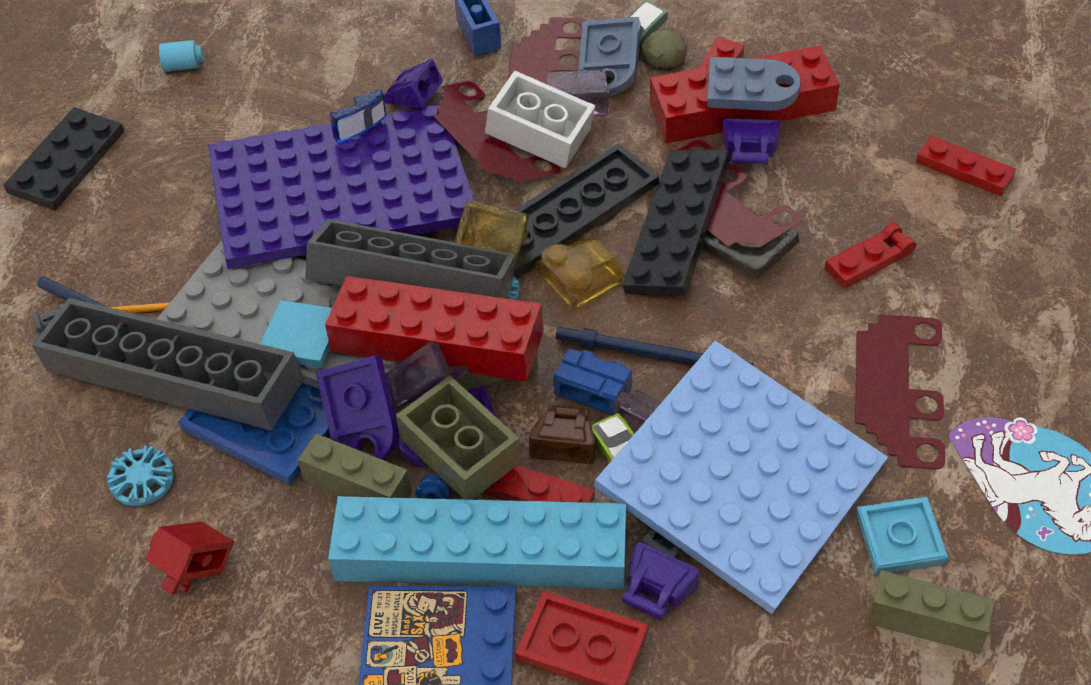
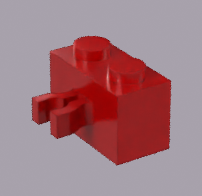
[145,521,235,595]

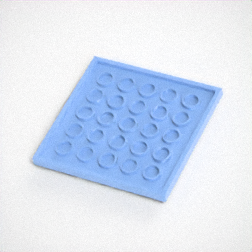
[594,341,888,614]

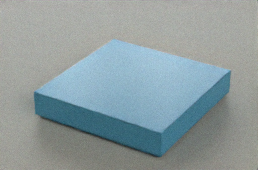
[260,300,332,368]
[856,497,949,575]

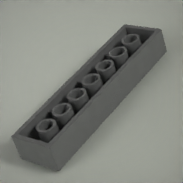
[32,298,304,430]

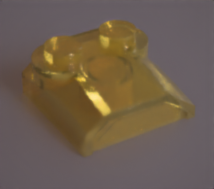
[454,200,529,267]
[536,237,625,309]

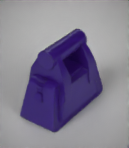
[383,58,443,107]
[722,118,781,165]
[622,542,699,621]

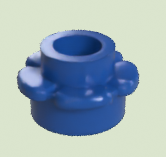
[415,474,450,499]

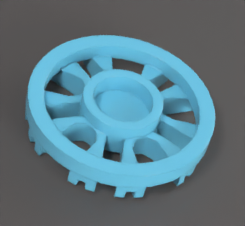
[107,446,174,506]

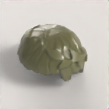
[641,29,687,69]

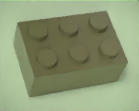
[396,375,522,500]

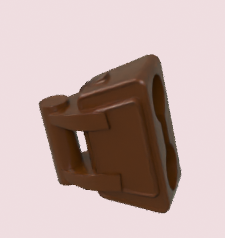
[529,405,596,464]

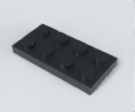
[4,107,125,211]

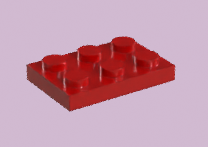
[515,591,648,685]

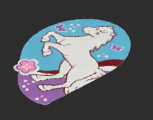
[948,417,1091,555]

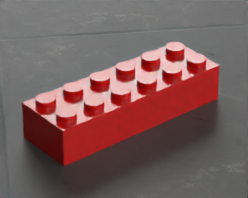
[650,45,840,144]
[325,276,544,382]

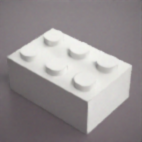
[485,71,595,169]

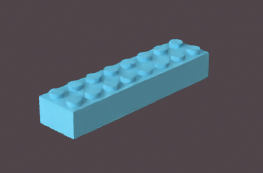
[328,496,626,589]

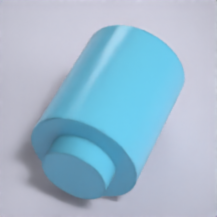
[159,40,204,72]

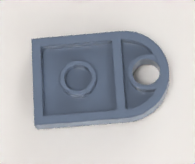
[579,17,641,96]
[707,57,800,110]

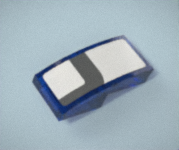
[330,89,386,143]

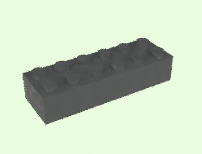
[305,219,516,299]

